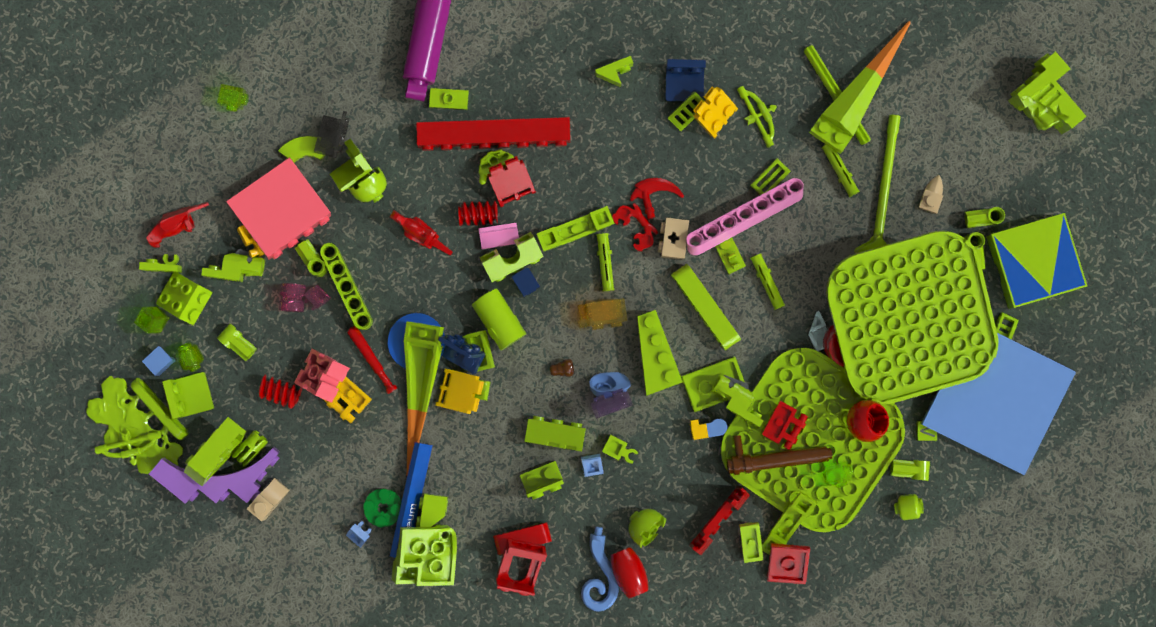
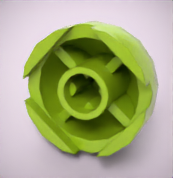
[348,166,387,203]
[629,509,666,548]

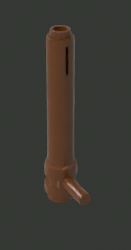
[727,435,832,475]

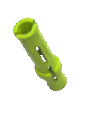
[822,145,860,197]
[596,233,615,292]
[750,253,785,310]

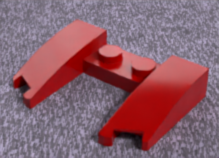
[689,486,750,555]

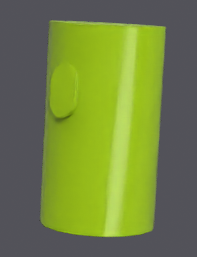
[472,289,526,351]

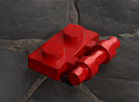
[761,401,808,450]

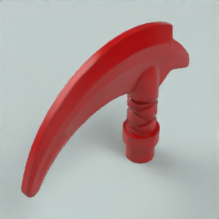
[630,178,684,219]

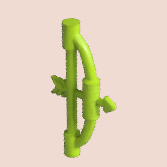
[737,86,777,148]
[95,430,161,465]

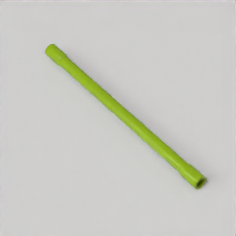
[873,115,901,239]

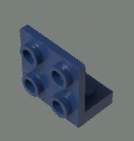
[665,59,706,102]
[438,334,486,374]

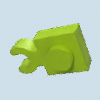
[602,434,638,464]

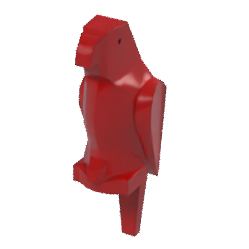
[146,202,209,248]
[390,210,453,256]

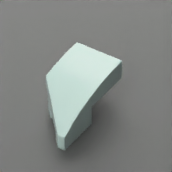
[808,311,827,351]

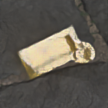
[577,298,627,330]

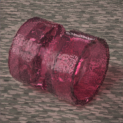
[279,283,306,312]

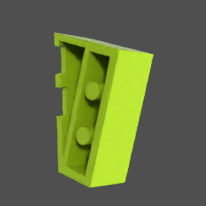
[525,416,586,452]
[184,417,246,486]

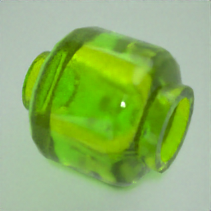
[175,342,204,372]

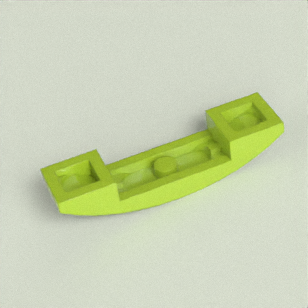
[536,206,615,252]
[762,492,817,555]

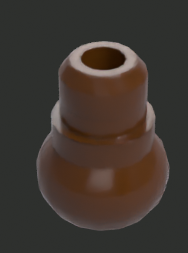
[550,359,574,377]

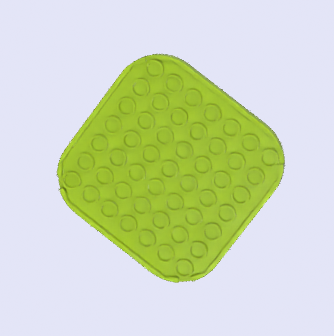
[826,231,998,404]
[721,348,905,532]

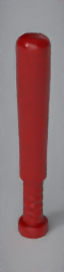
[347,326,397,394]

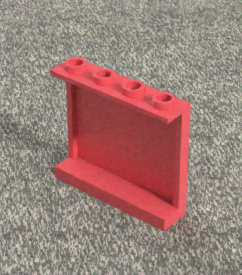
[226,158,331,260]

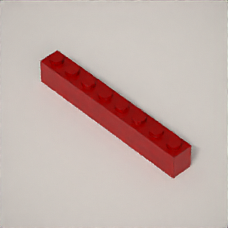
[417,117,570,151]

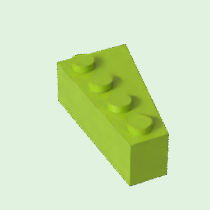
[637,310,683,396]

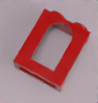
[496,538,547,596]

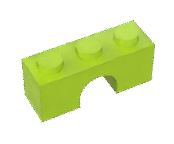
[479,232,543,282]

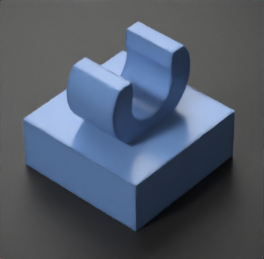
[346,521,372,548]

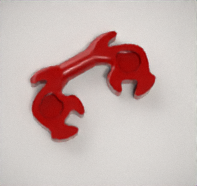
[612,203,658,252]

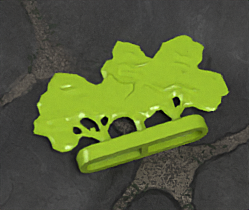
[86,376,189,474]

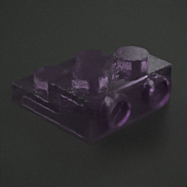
[590,388,633,419]

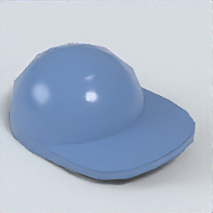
[589,372,631,398]

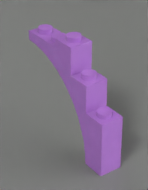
[149,447,280,503]

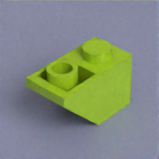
[416,493,448,527]

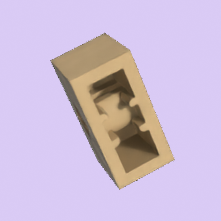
[658,218,689,260]

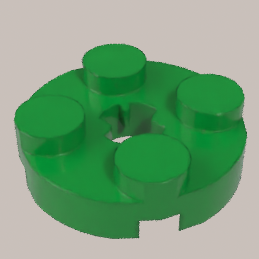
[363,489,402,527]

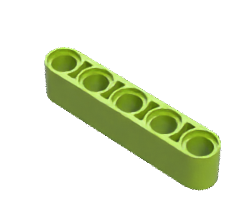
[320,243,373,330]
[671,263,741,351]

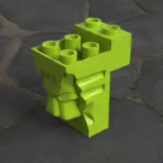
[1008,51,1086,135]

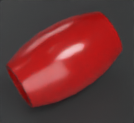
[611,547,648,599]

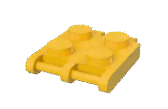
[693,86,738,139]
[435,368,484,414]

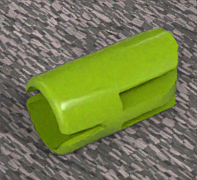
[231,430,268,468]

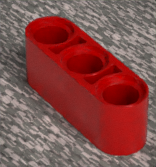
[493,522,552,555]

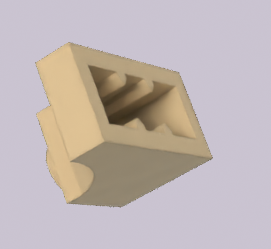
[247,478,290,521]

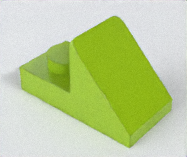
[595,56,633,87]

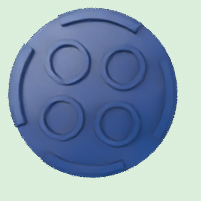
[388,313,445,369]

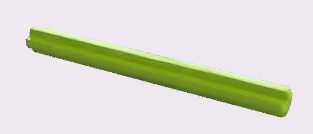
[804,45,871,145]

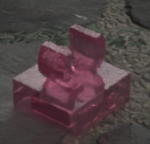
[304,285,331,310]

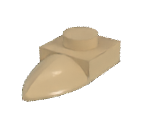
[918,175,943,214]

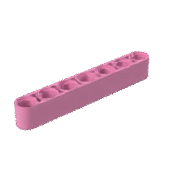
[686,178,804,255]

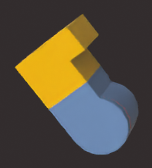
[690,419,727,440]

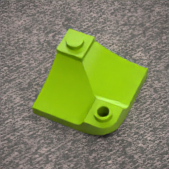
[392,525,457,586]

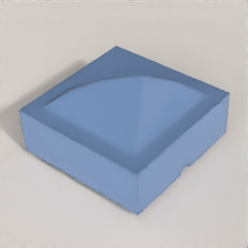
[581,454,604,477]

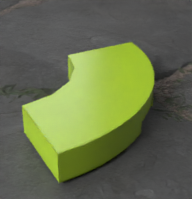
[278,136,333,163]

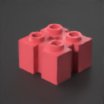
[294,349,350,403]

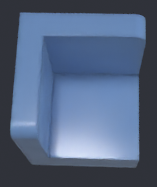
[142,346,176,376]

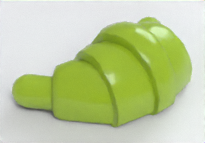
[479,149,520,185]

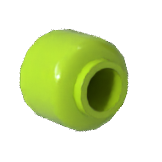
[894,494,924,520]

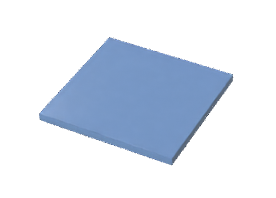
[921,333,1076,475]

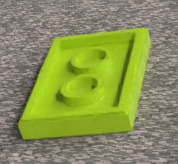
[681,357,745,412]

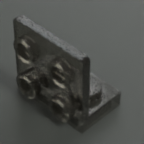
[314,111,350,158]

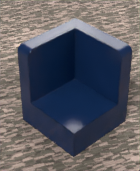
[512,268,540,297]

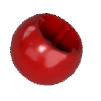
[846,400,889,442]

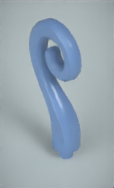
[581,527,619,612]

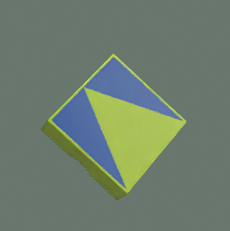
[986,213,1087,309]

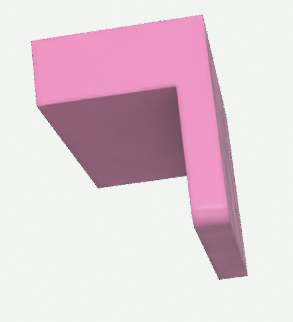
[478,223,519,250]

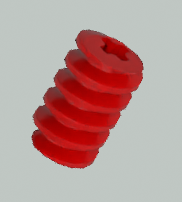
[458,201,498,226]
[259,374,302,409]

